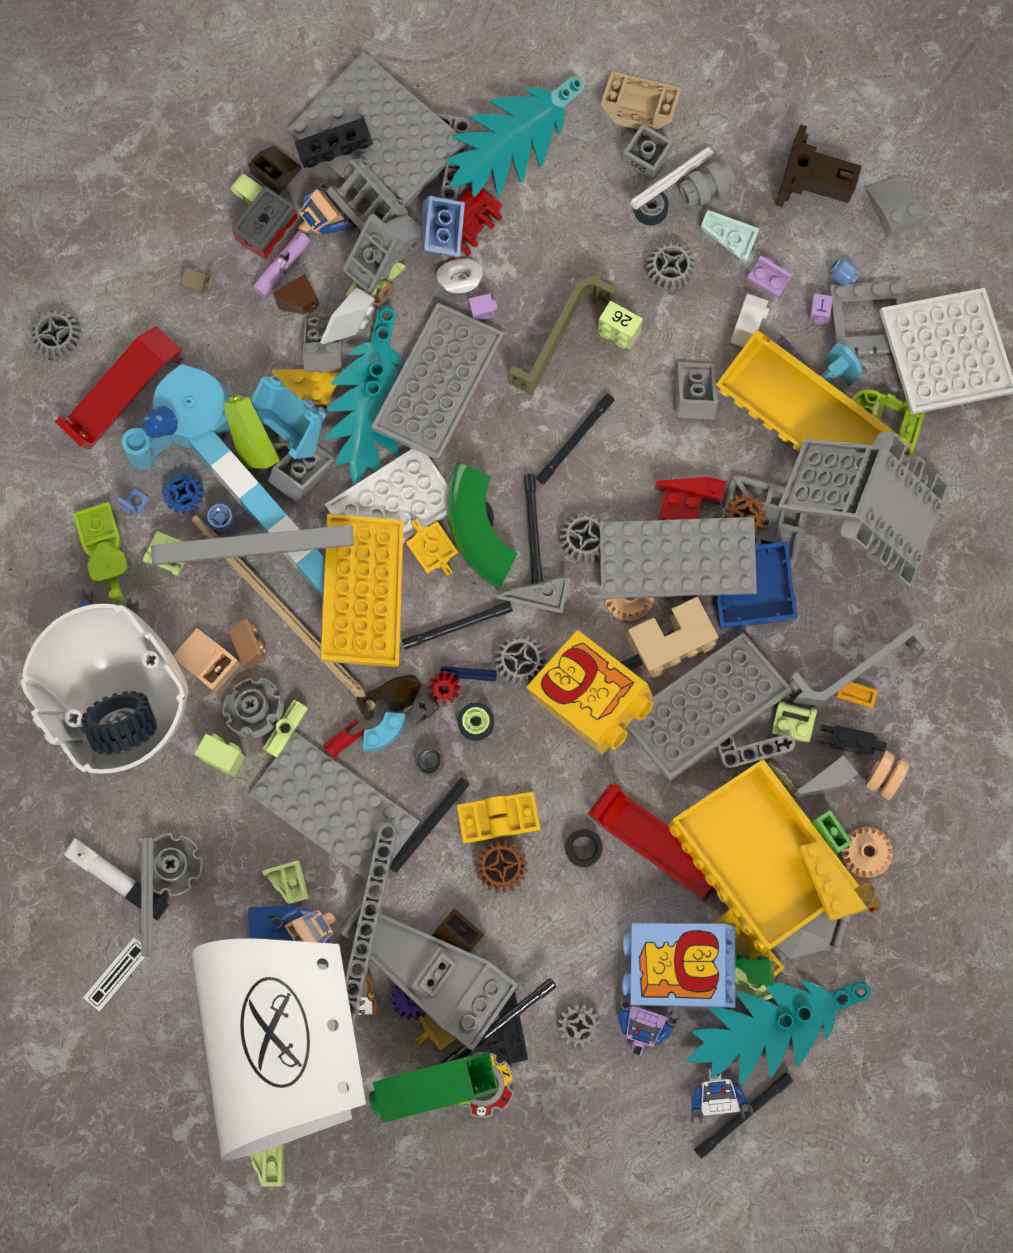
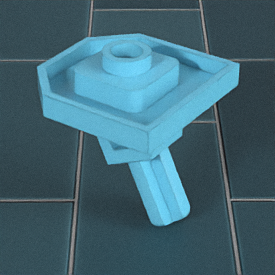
[821,343,862,386]

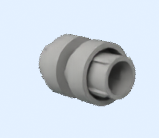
[679,162,735,206]

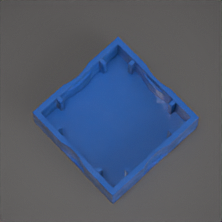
[716,541,798,629]

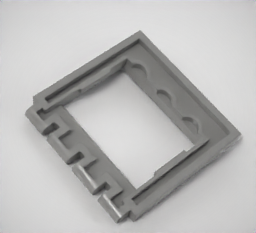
[829,280,906,356]

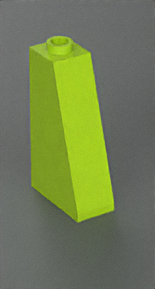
[222,395,280,468]

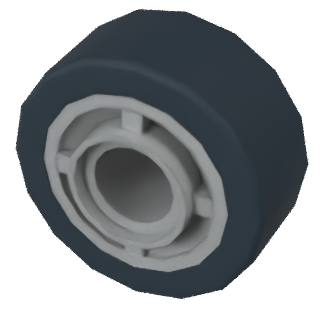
[633,189,669,226]

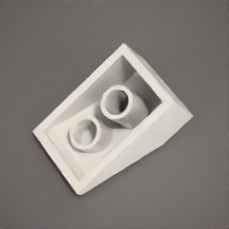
[321,287,375,344]

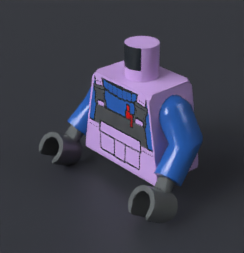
[618,996,681,1056]

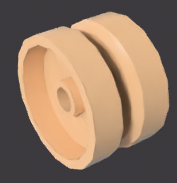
[864,750,910,801]

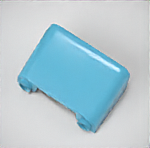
[250,376,323,459]

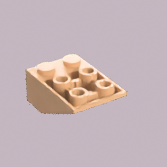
[173,628,241,693]

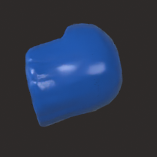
[142,405,178,438]

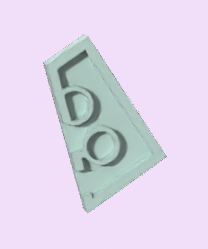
[701,210,759,263]

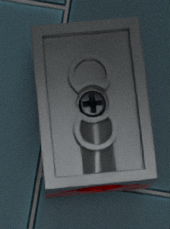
[232,186,298,260]

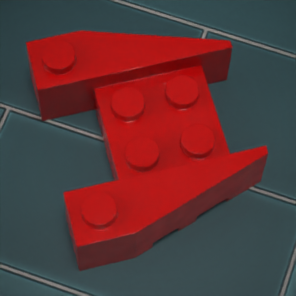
[647,477,726,521]

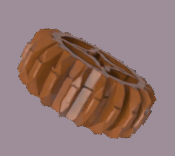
[475,840,528,893]

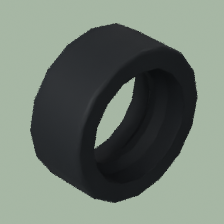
[565,829,603,867]

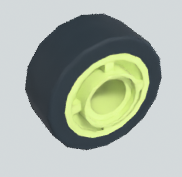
[458,703,494,741]

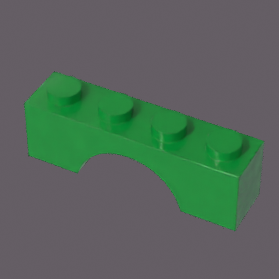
[735,955,775,986]

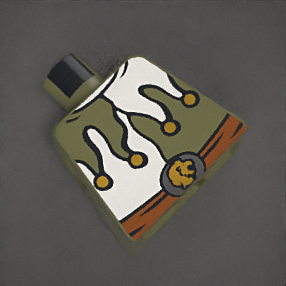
[348,976,380,1016]

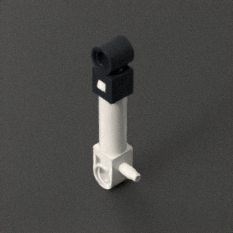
[63,838,170,921]

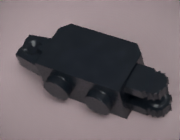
[816,724,887,755]

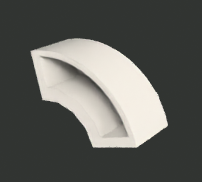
[730,294,769,347]

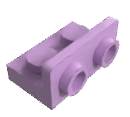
[747,256,792,298]

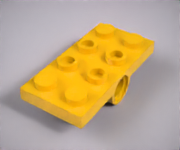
[457,791,540,844]

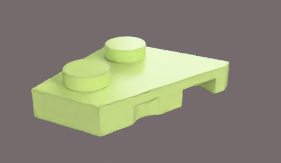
[262,861,309,904]
[249,1144,284,1186]

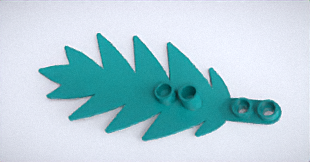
[446,76,584,197]
[325,306,404,486]
[686,980,871,1085]

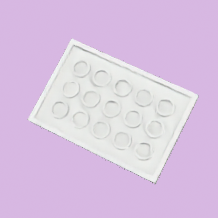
[325,449,448,544]

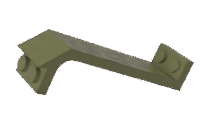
[509,273,616,395]

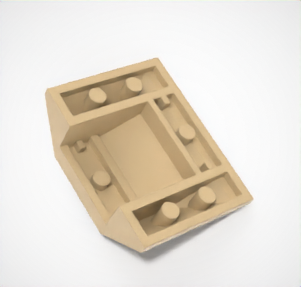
[601,71,682,131]

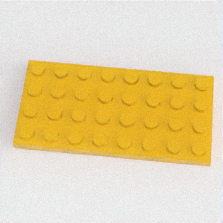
[320,514,404,667]

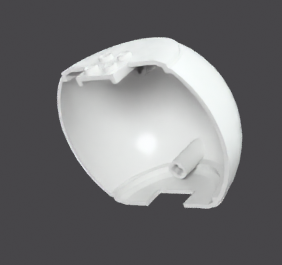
[21,604,189,774]

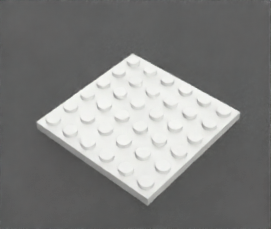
[880,288,1013,415]

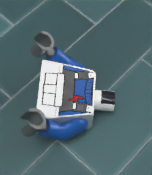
[690,1069,753,1123]

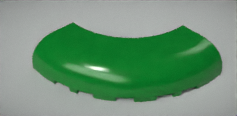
[447,463,518,590]

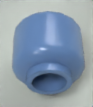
[829,258,858,285]

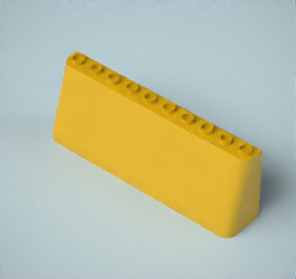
[716,330,912,454]

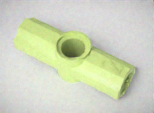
[263,700,308,758]

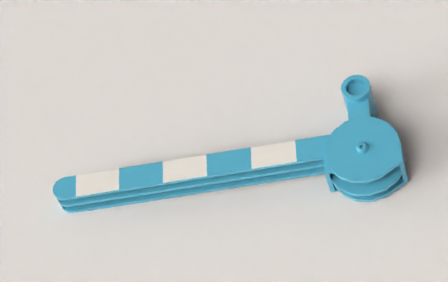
[122,364,325,599]

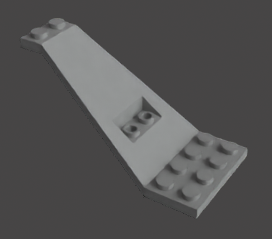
[339,901,518,1051]

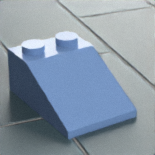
[421,196,465,258]

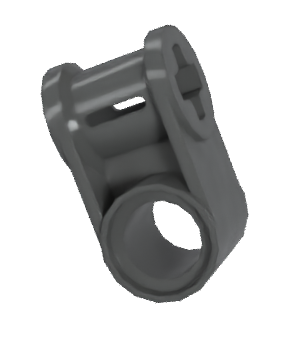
[405,693,440,725]

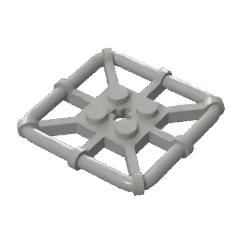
[720,475,808,569]

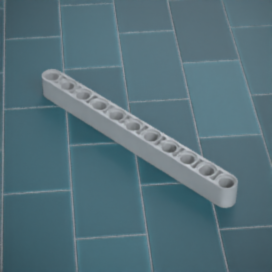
[151,525,354,565]
[335,823,397,1032]

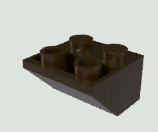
[248,146,302,195]
[432,908,484,953]

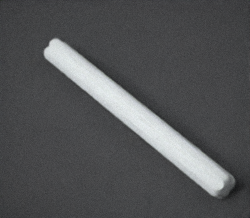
[630,147,713,209]

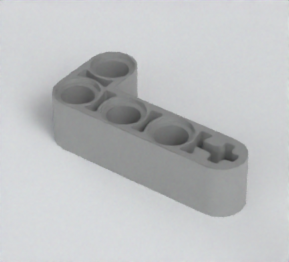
[716,735,795,770]

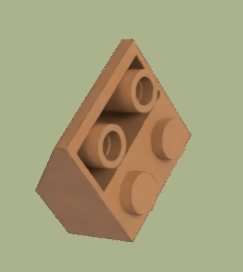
[229,618,267,669]

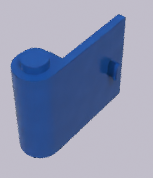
[248,905,296,941]

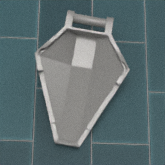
[776,912,851,959]

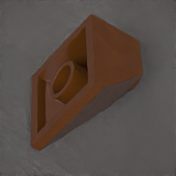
[273,274,320,315]

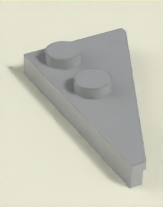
[497,576,571,613]

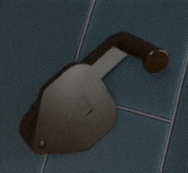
[356,675,422,721]

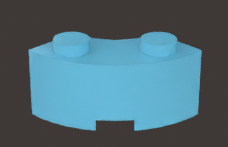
[363,712,406,753]

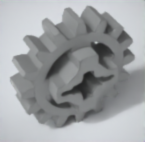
[558,1004,601,1048]

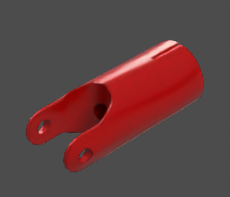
[323,720,366,758]

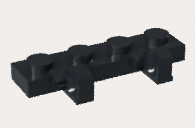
[489,990,528,1064]

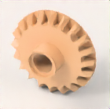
[605,598,654,621]
[842,827,893,878]

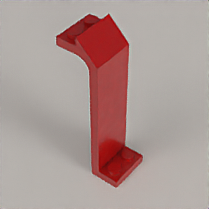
[55,326,183,450]
[587,783,715,903]

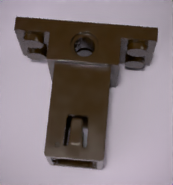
[776,124,862,207]

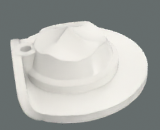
[436,259,483,293]

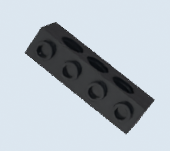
[294,117,373,168]

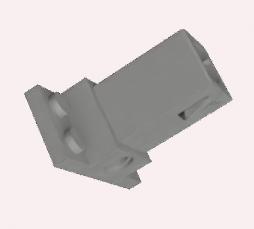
[342,213,422,294]

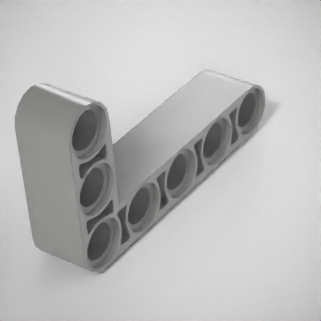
[435,113,470,201]

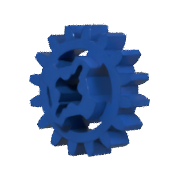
[162,473,204,515]

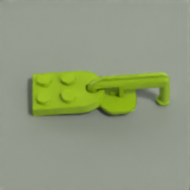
[73,502,128,606]

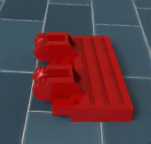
[451,187,503,260]

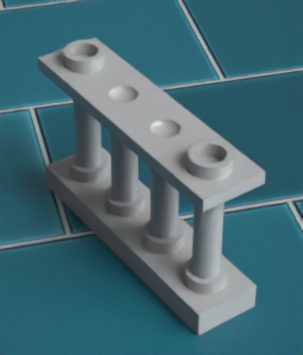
[326,159,408,231]

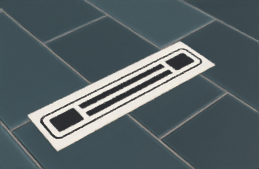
[83,937,145,1012]

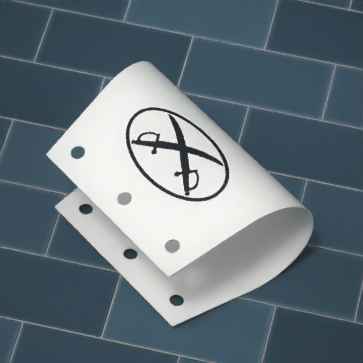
[192,939,366,1161]

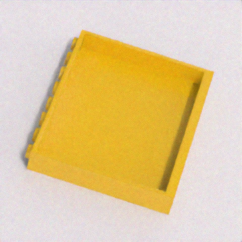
[668,759,859,955]

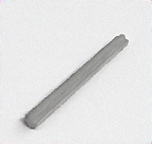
[141,838,153,957]

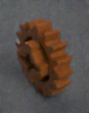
[725,493,767,533]

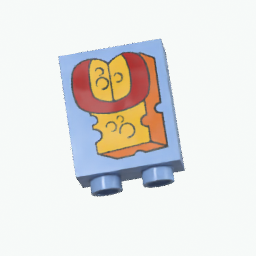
[623,923,735,1008]

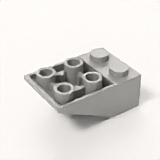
[303,317,343,372]

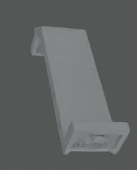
[786,625,932,707]

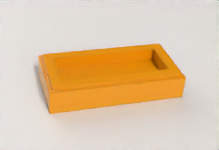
[835,682,878,709]

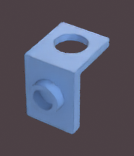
[117,488,150,517]

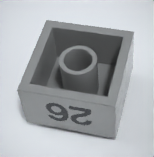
[622,124,673,180]

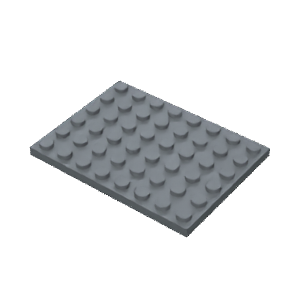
[288,52,467,220]

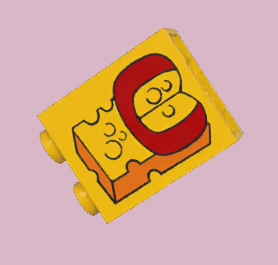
[526,630,653,755]

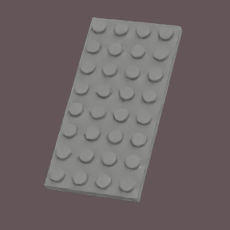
[371,303,505,461]
[600,517,757,599]
[626,633,792,781]
[248,732,420,881]

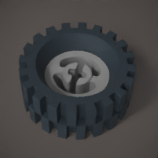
[81,691,157,755]

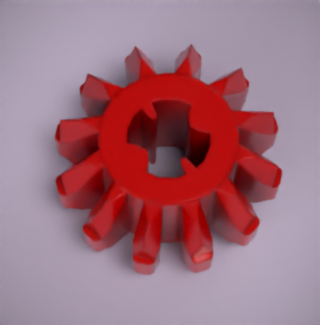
[428,671,461,704]

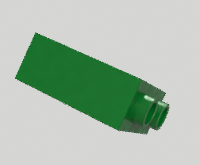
[369,1051,499,1123]

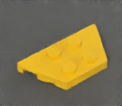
[272,368,344,407]

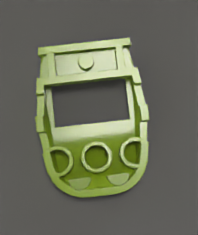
[852,390,926,455]

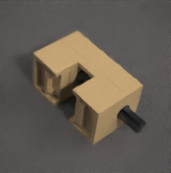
[620,597,719,678]

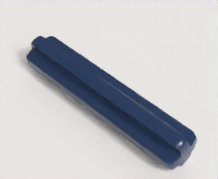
[440,666,497,681]

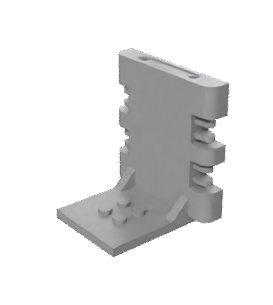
[778,432,949,587]

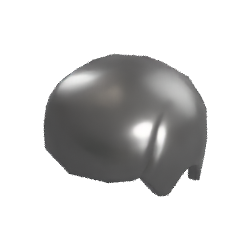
[415,746,444,776]

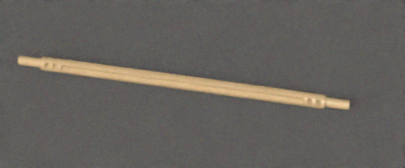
[191,515,377,710]

